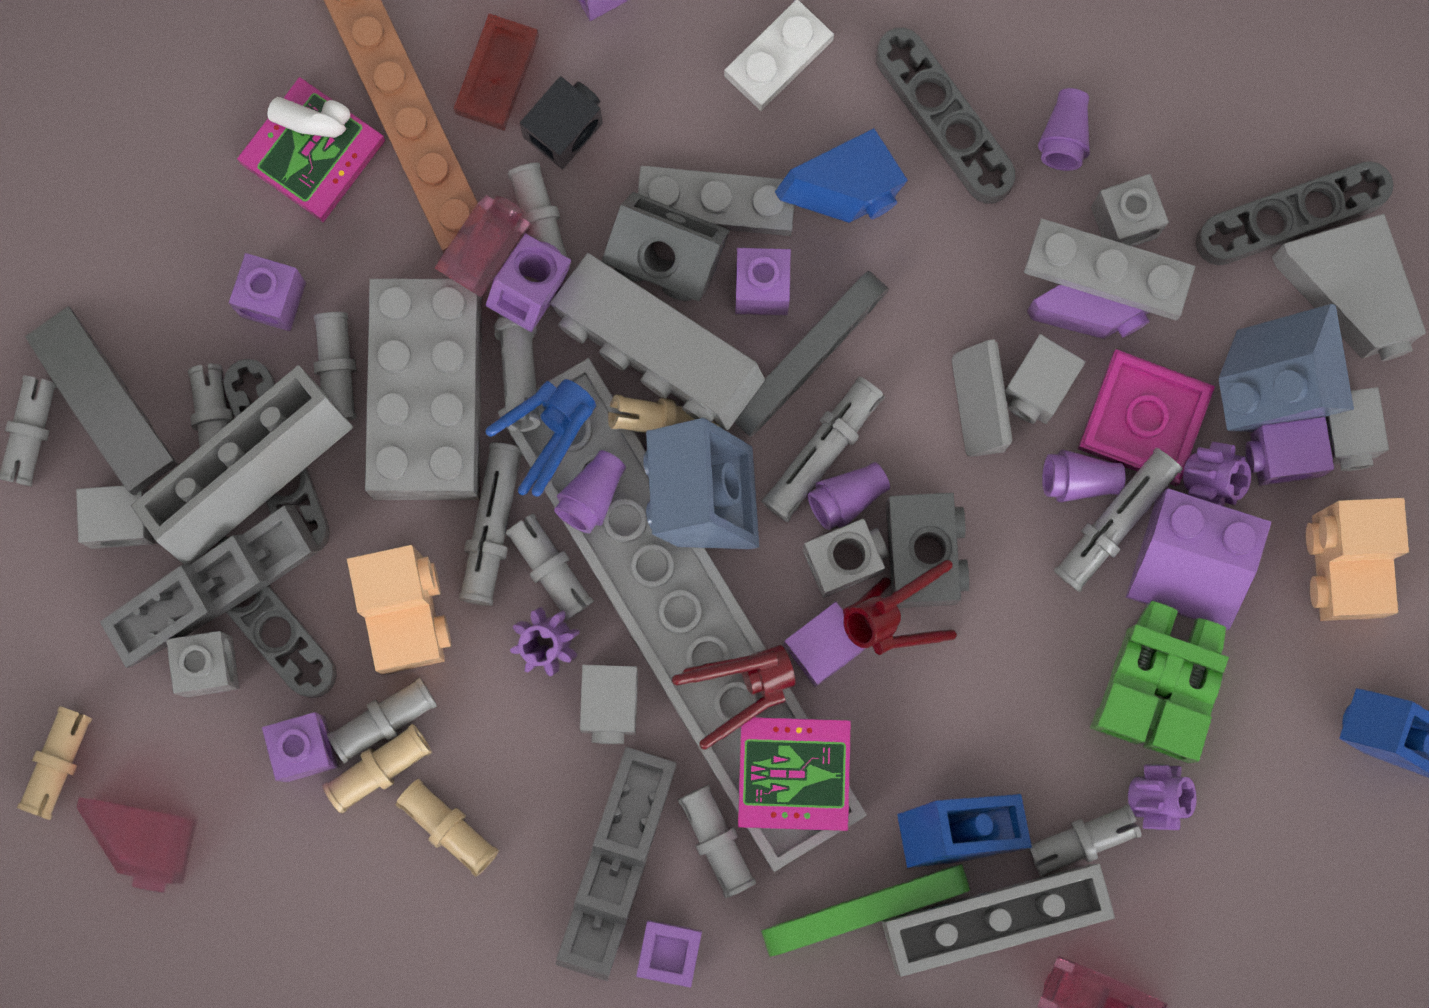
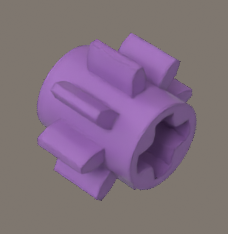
[1183,442,1251,506]
[510,607,580,676]
[1128,764,1196,830]

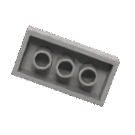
[365,279,482,500]

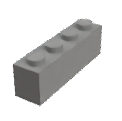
[550,253,765,431]
[131,365,354,565]
[881,864,1115,977]

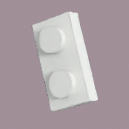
[724,0,834,111]

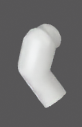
[267,97,350,138]

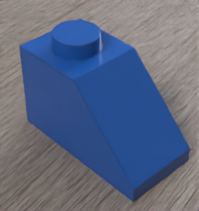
[775,128,908,223]
[1339,688,1429,778]
[897,794,1032,868]

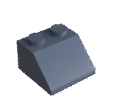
[1218,304,1354,432]
[643,418,759,549]

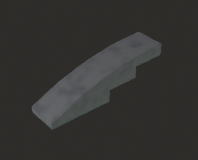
[25,306,178,496]
[100,505,321,668]
[556,747,677,982]

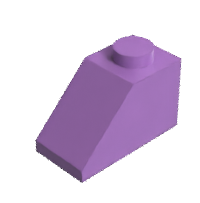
[1027,285,1150,339]

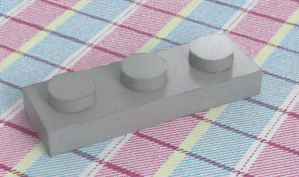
[638,166,794,236]
[1023,218,1195,321]

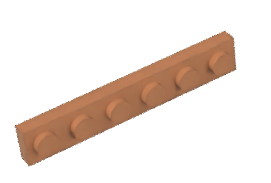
[324,0,492,255]

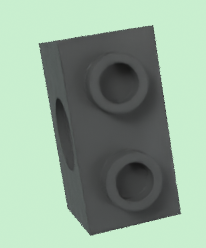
[601,192,730,301]
[885,492,969,608]

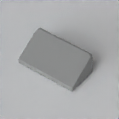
[952,339,1013,457]

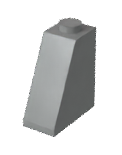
[1272,214,1426,361]

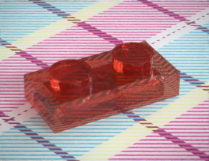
[454,13,539,131]

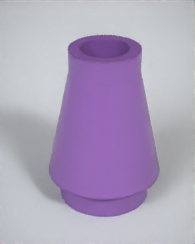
[1038,88,1090,171]
[1042,449,1125,503]
[554,450,626,533]
[808,462,890,530]

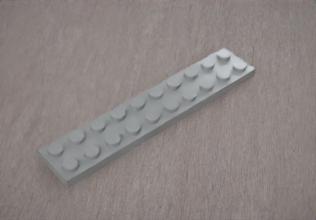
[497,358,867,872]

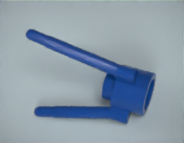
[486,379,597,497]

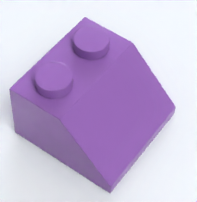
[1126,488,1271,630]

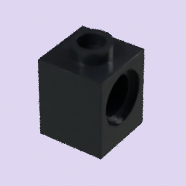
[520,76,603,170]

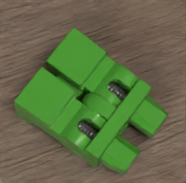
[1090,601,1229,763]

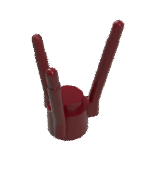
[843,560,957,655]
[672,645,795,750]

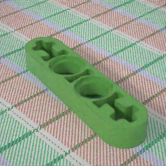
[761,864,971,957]

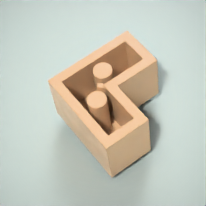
[1306,498,1409,621]
[347,545,451,675]

